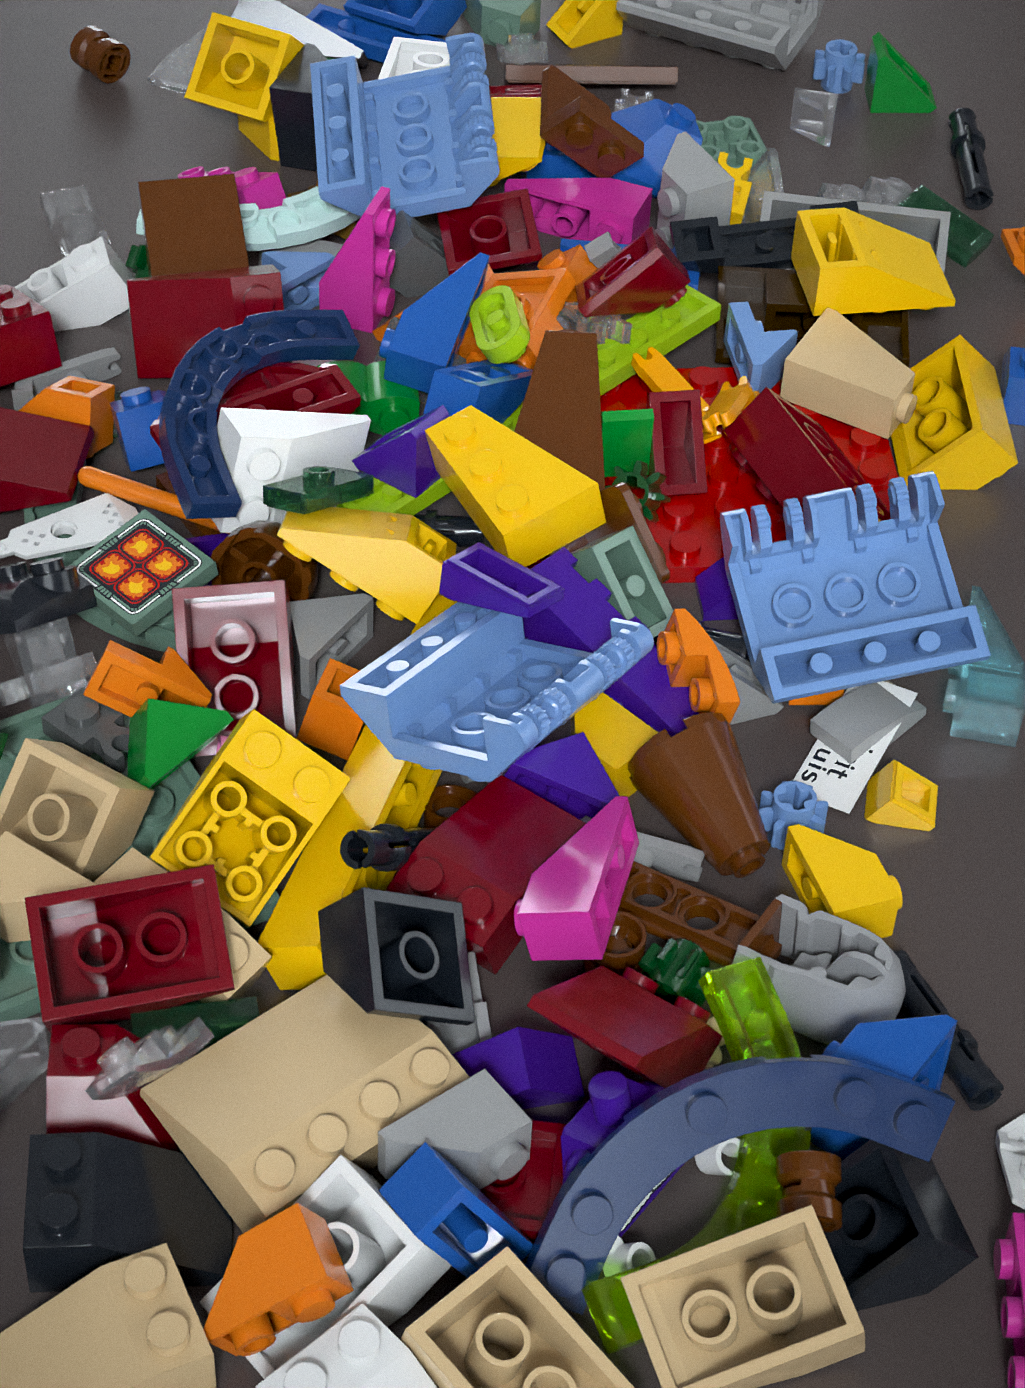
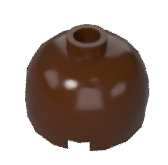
[211,520,318,602]

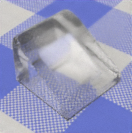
[790,88,839,147]

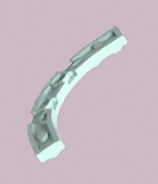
[136,186,361,251]

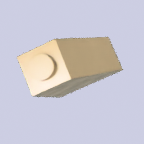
[780,307,917,439]

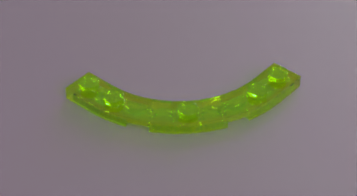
[582,957,811,1354]

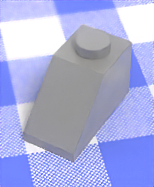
[378,1069,532,1190]

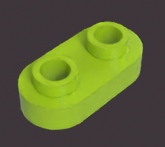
[469,285,530,364]

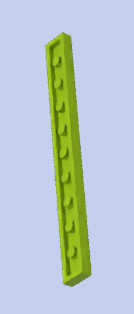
[336,285,721,516]

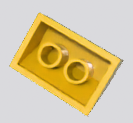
[891,335,1018,490]

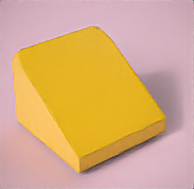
[864,759,938,832]

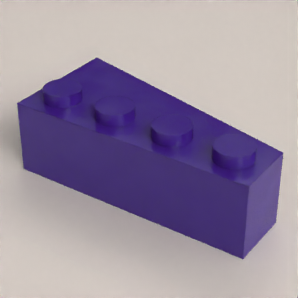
[522,547,699,737]

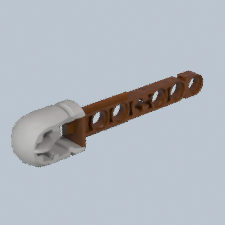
[424,784,906,1045]

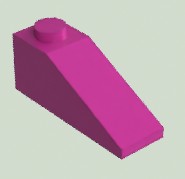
[514,796,639,961]

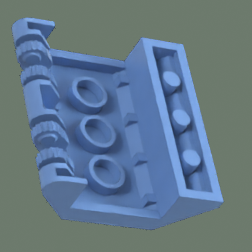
[310,33,500,217]
[720,471,991,704]
[339,602,654,782]

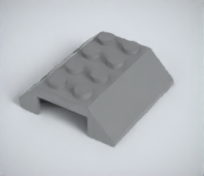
[616,0,825,70]

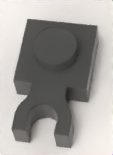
[41,687,129,773]

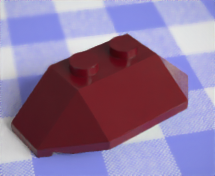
[150,362,361,449]

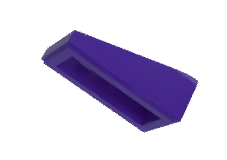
[439,542,565,619]

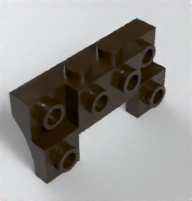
[714,266,910,368]

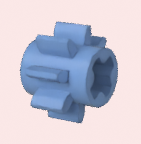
[813,39,865,94]
[759,781,829,851]

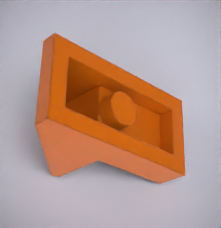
[83,640,212,717]

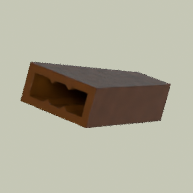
[514,329,605,490]

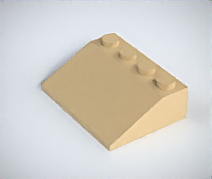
[140,975,470,1233]

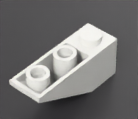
[15,236,133,332]

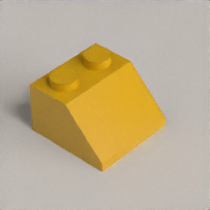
[184,12,304,123]

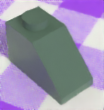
[462,0,541,53]
[571,525,673,638]

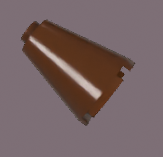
[628,712,770,878]

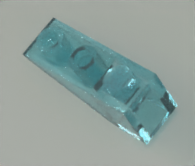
[942,586,1025,747]

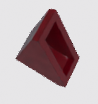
[646,389,707,496]

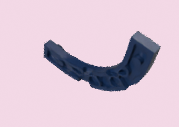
[159,309,360,519]
[525,1055,956,1315]

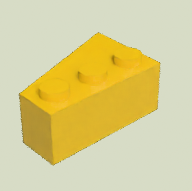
[425,405,606,567]

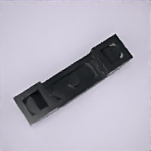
[669,200,860,274]

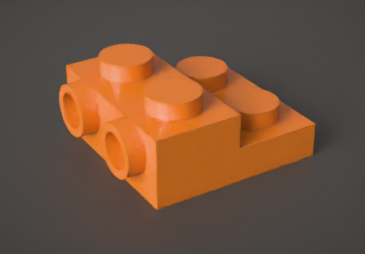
[457,268,576,370]

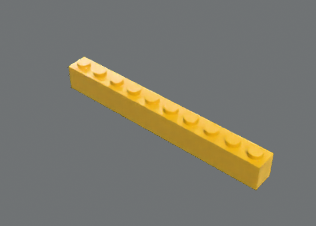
[258,593,457,990]

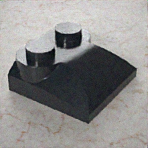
[0,557,97,635]

